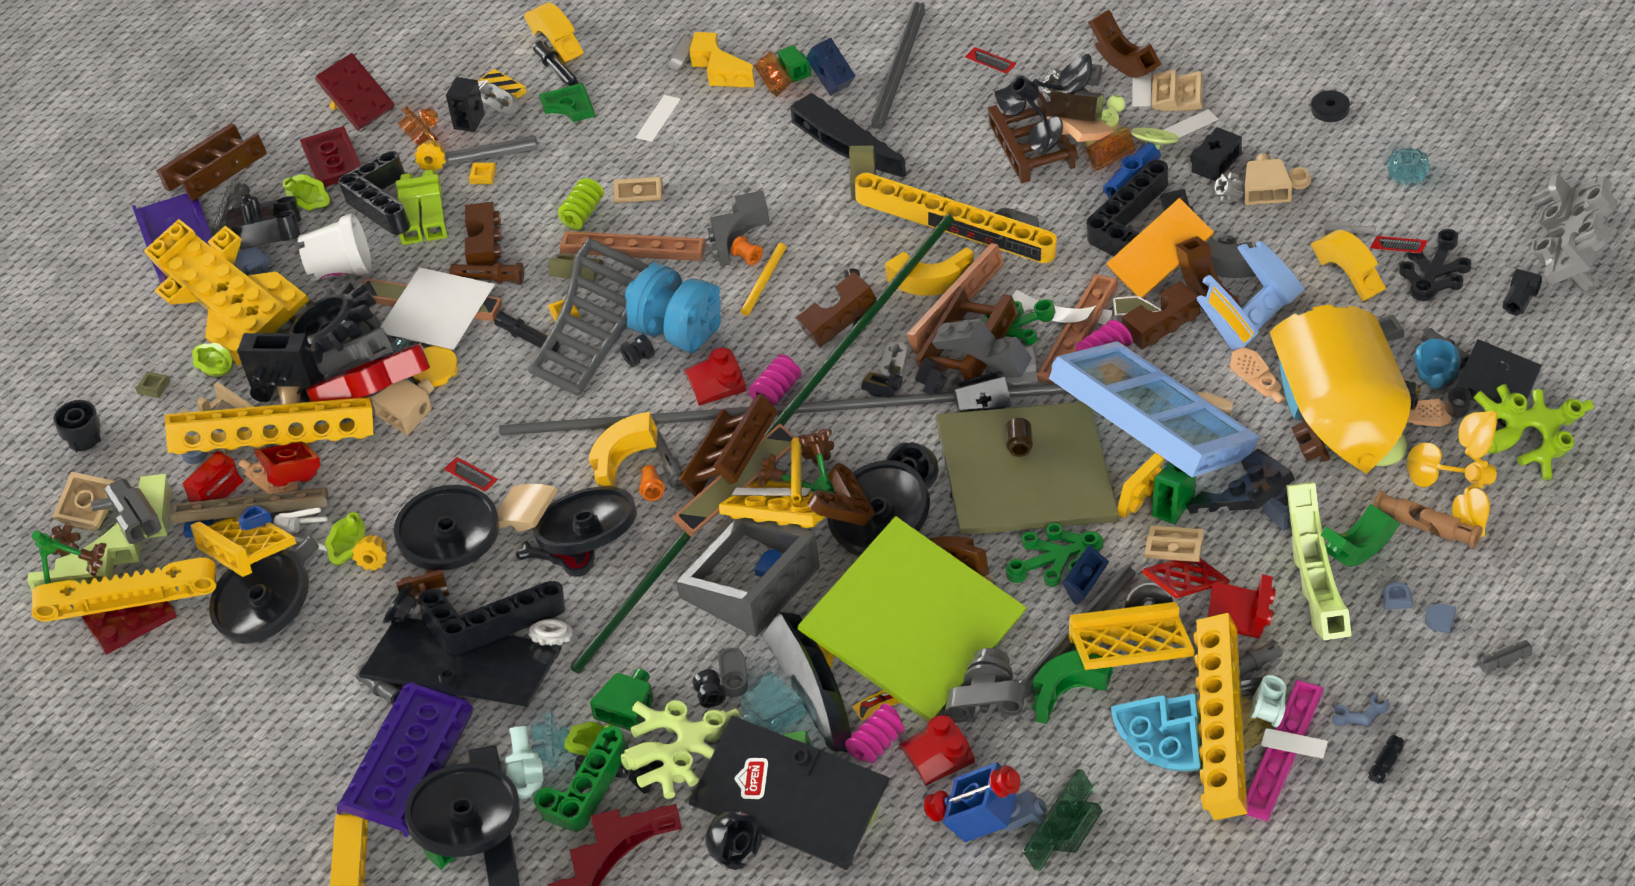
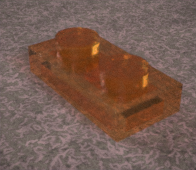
[754,50,793,97]
[1086,126,1136,170]

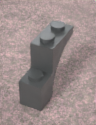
[707,190,769,266]
[932,318,1032,379]
[316,328,393,380]

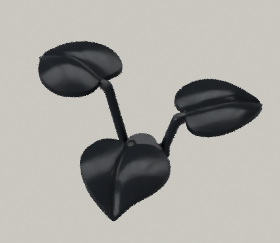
[994,54,1092,154]

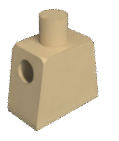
[1245,154,1292,205]
[370,379,434,435]

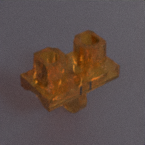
[398,106,439,146]

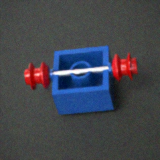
[924,762,1021,842]

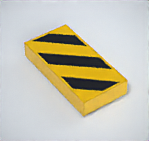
[478,69,527,104]

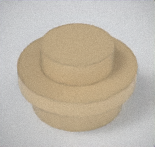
[1288,167,1311,189]

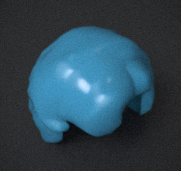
[1413,338,1461,389]

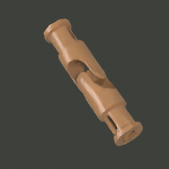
[1373,490,1483,549]

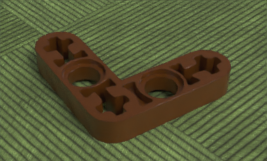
[808,463,875,526]

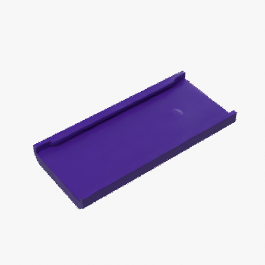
[132,193,212,285]
[337,682,473,837]

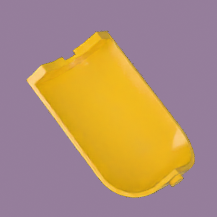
[1269,304,1411,474]

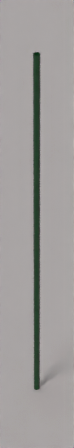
[570,214,954,674]

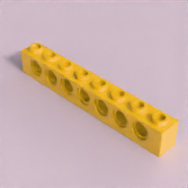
[164,397,374,454]
[1193,613,1248,821]

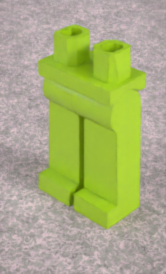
[396,170,448,245]

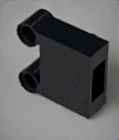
[225,194,302,250]
[237,333,325,402]
[1445,339,1542,431]

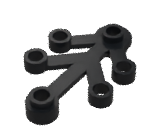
[1399,229,1472,301]

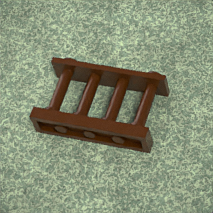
[988,92,1078,183]
[156,123,267,202]
[916,288,1018,380]
[679,394,778,497]

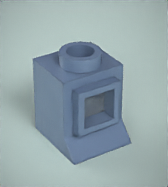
[234,246,271,275]
[1263,487,1291,531]

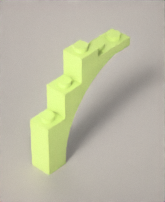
[1286,482,1351,640]

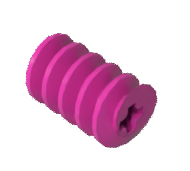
[1075,320,1133,371]
[748,354,802,405]
[845,703,905,763]

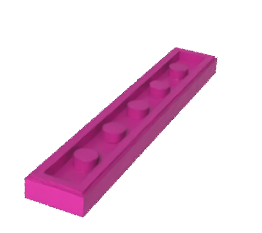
[1245,680,1324,821]

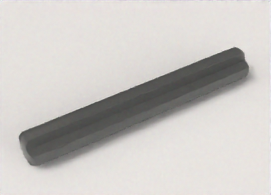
[446,136,538,166]

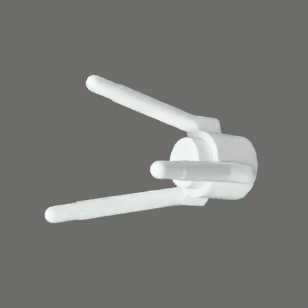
[274,507,328,551]

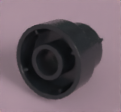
[53,400,101,453]

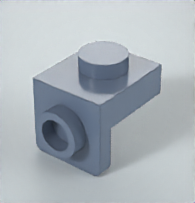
[1005,790,1047,832]

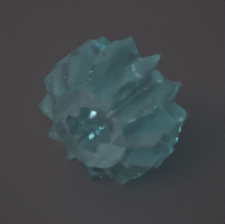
[1387,145,1429,186]

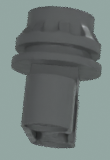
[945,648,1026,722]

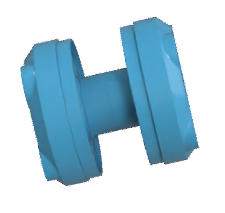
[625,262,721,353]

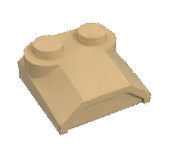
[52,472,115,531]

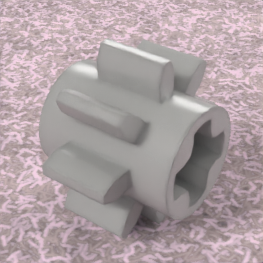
[1214,172,1245,204]

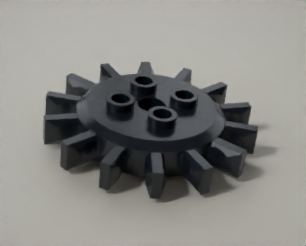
[277,282,377,364]

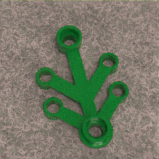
[982,299,1056,345]
[1006,523,1104,587]

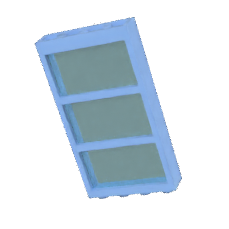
[1049,341,1260,477]

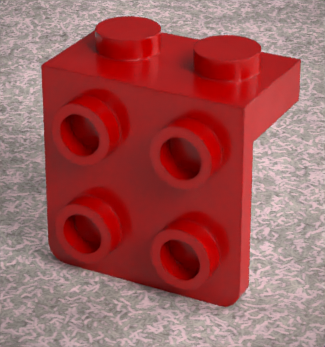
[1207,574,1276,639]

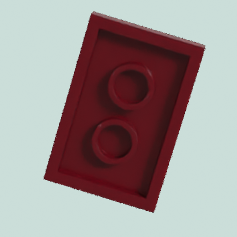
[315,53,395,131]
[300,126,361,187]
[81,601,177,655]

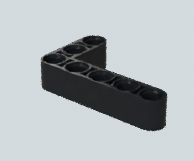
[338,151,411,235]
[1086,160,1168,256]
[419,581,565,655]

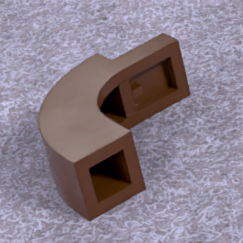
[1088,10,1162,78]
[1175,236,1240,313]
[929,536,989,577]

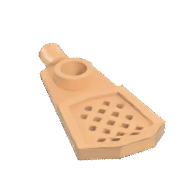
[1230,347,1286,403]
[1408,399,1451,427]
[238,459,299,494]

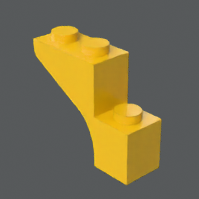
[690,32,755,87]

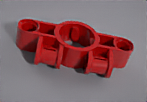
[306,344,430,402]

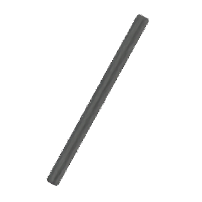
[871,2,925,129]
[1018,565,1135,697]

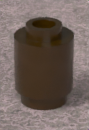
[1005,418,1033,457]

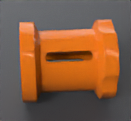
[730,236,763,266]

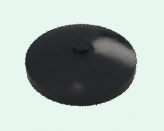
[827,460,930,556]
[394,485,499,571]
[533,486,637,555]
[209,550,309,644]
[405,763,520,857]

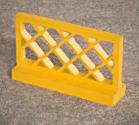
[190,516,296,577]
[1069,602,1194,670]

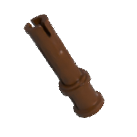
[449,262,525,285]

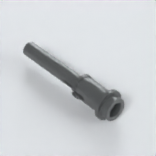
[656,429,685,490]

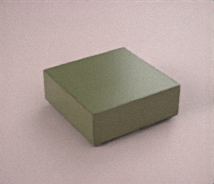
[135,371,170,398]

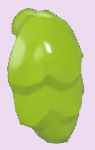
[283,174,331,211]
[192,342,233,377]
[324,512,366,566]
[564,721,614,757]

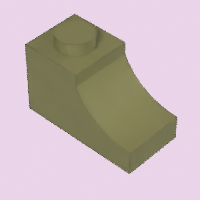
[849,146,877,200]

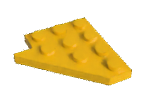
[719,479,826,528]

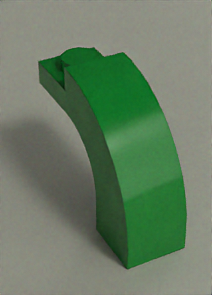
[1320,504,1400,567]
[1032,650,1114,724]

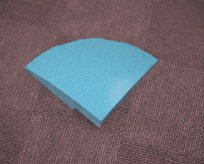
[1111,693,1203,771]

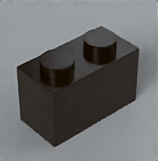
[1049,89,1104,121]

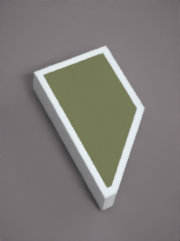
[1113,296,1161,321]

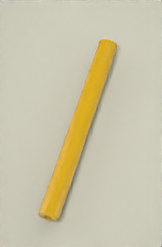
[740,243,787,316]
[791,438,802,503]

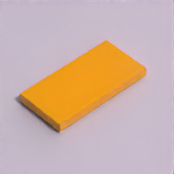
[1106,198,1214,298]

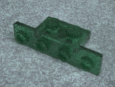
[1023,769,1103,871]

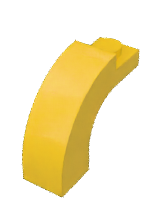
[524,2,584,64]
[1310,230,1386,301]
[885,247,974,296]
[589,412,658,487]

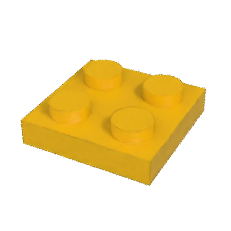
[1117,453,1165,518]

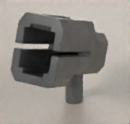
[91,479,162,544]

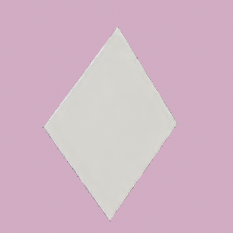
[380,267,495,350]

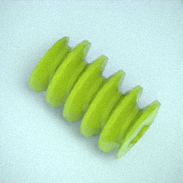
[557,178,604,230]

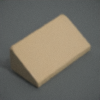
[614,177,663,203]

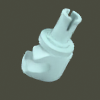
[505,726,544,799]

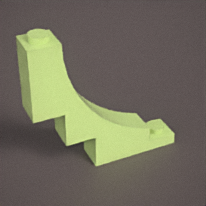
[27,474,172,593]

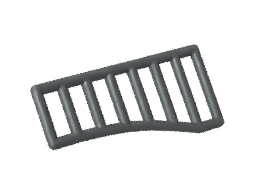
[528,238,649,395]

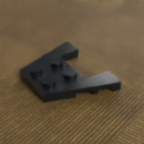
[1186,449,1295,513]

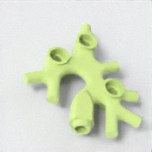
[621,700,740,799]

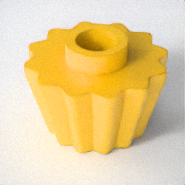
[414,140,446,172]
[352,535,387,570]

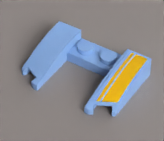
[1197,241,1305,350]

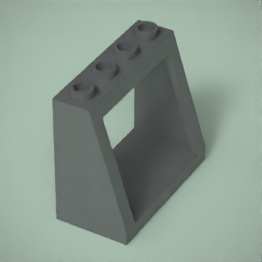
[676,518,820,638]

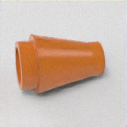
[639,465,665,501]

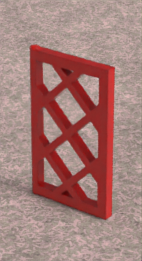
[1142,558,1230,599]

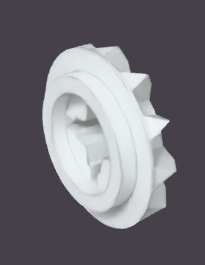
[529,619,572,646]

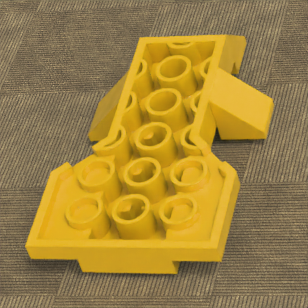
[144,219,310,366]

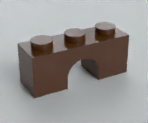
[465,202,501,265]
[796,272,876,348]
[1122,281,1200,350]

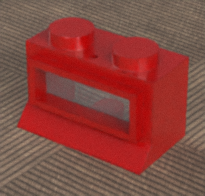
[183,451,244,502]

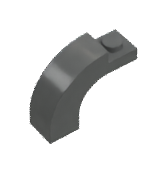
[1197,214,1256,278]

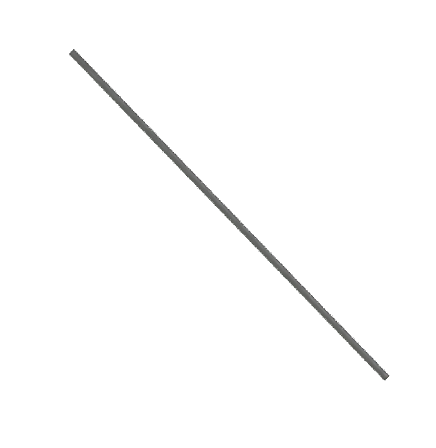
[499,378,1142,435]

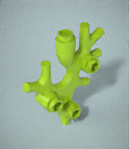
[1473,384,1594,480]

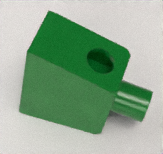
[1151,462,1197,525]
[590,668,654,731]

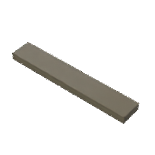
[170,487,328,524]

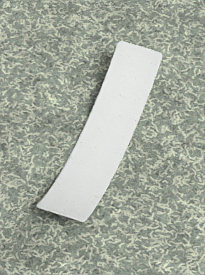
[1012,290,1096,323]

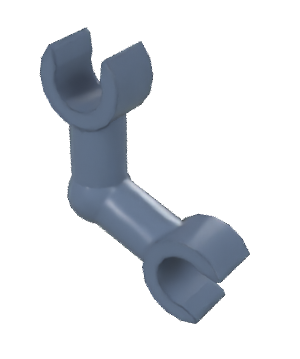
[1332,693,1389,726]

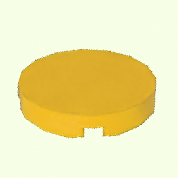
[411,346,459,387]

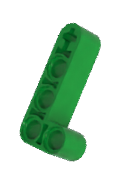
[534,726,629,832]

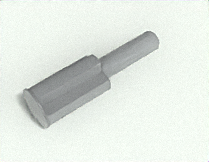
[1324,221,1376,236]

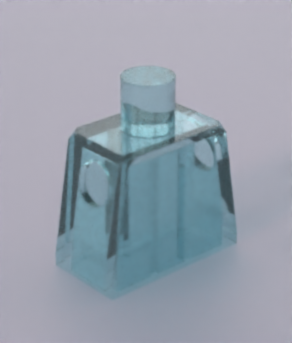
[740,670,806,732]

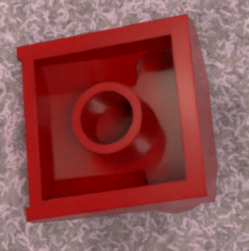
[683,347,747,406]
[254,441,320,487]
[899,715,975,786]

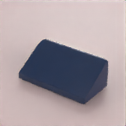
[1062,544,1109,605]

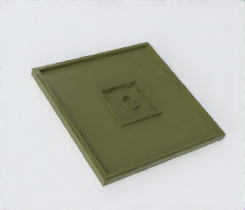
[936,402,1119,535]

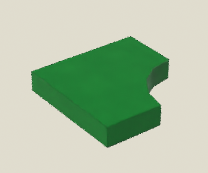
[539,83,595,122]

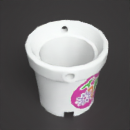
[298,213,372,281]

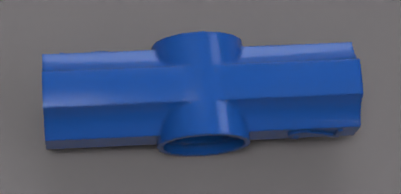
[1103,142,1161,198]

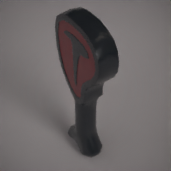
[516,541,595,577]

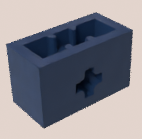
[806,38,856,96]

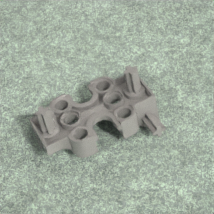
[1531,173,1617,291]

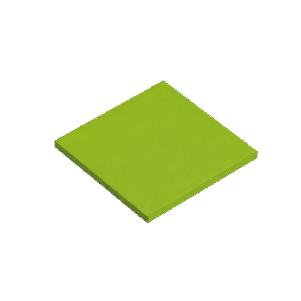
[798,516,1027,722]

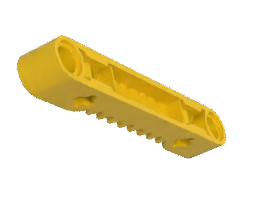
[31,557,216,622]

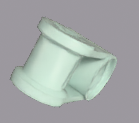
[1249,675,1286,728]

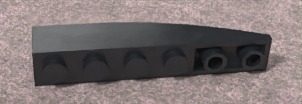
[790,92,906,178]
[763,611,852,752]

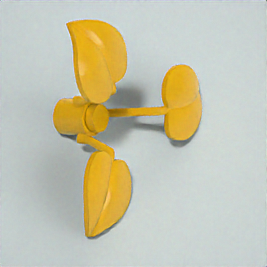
[1407,411,1497,537]

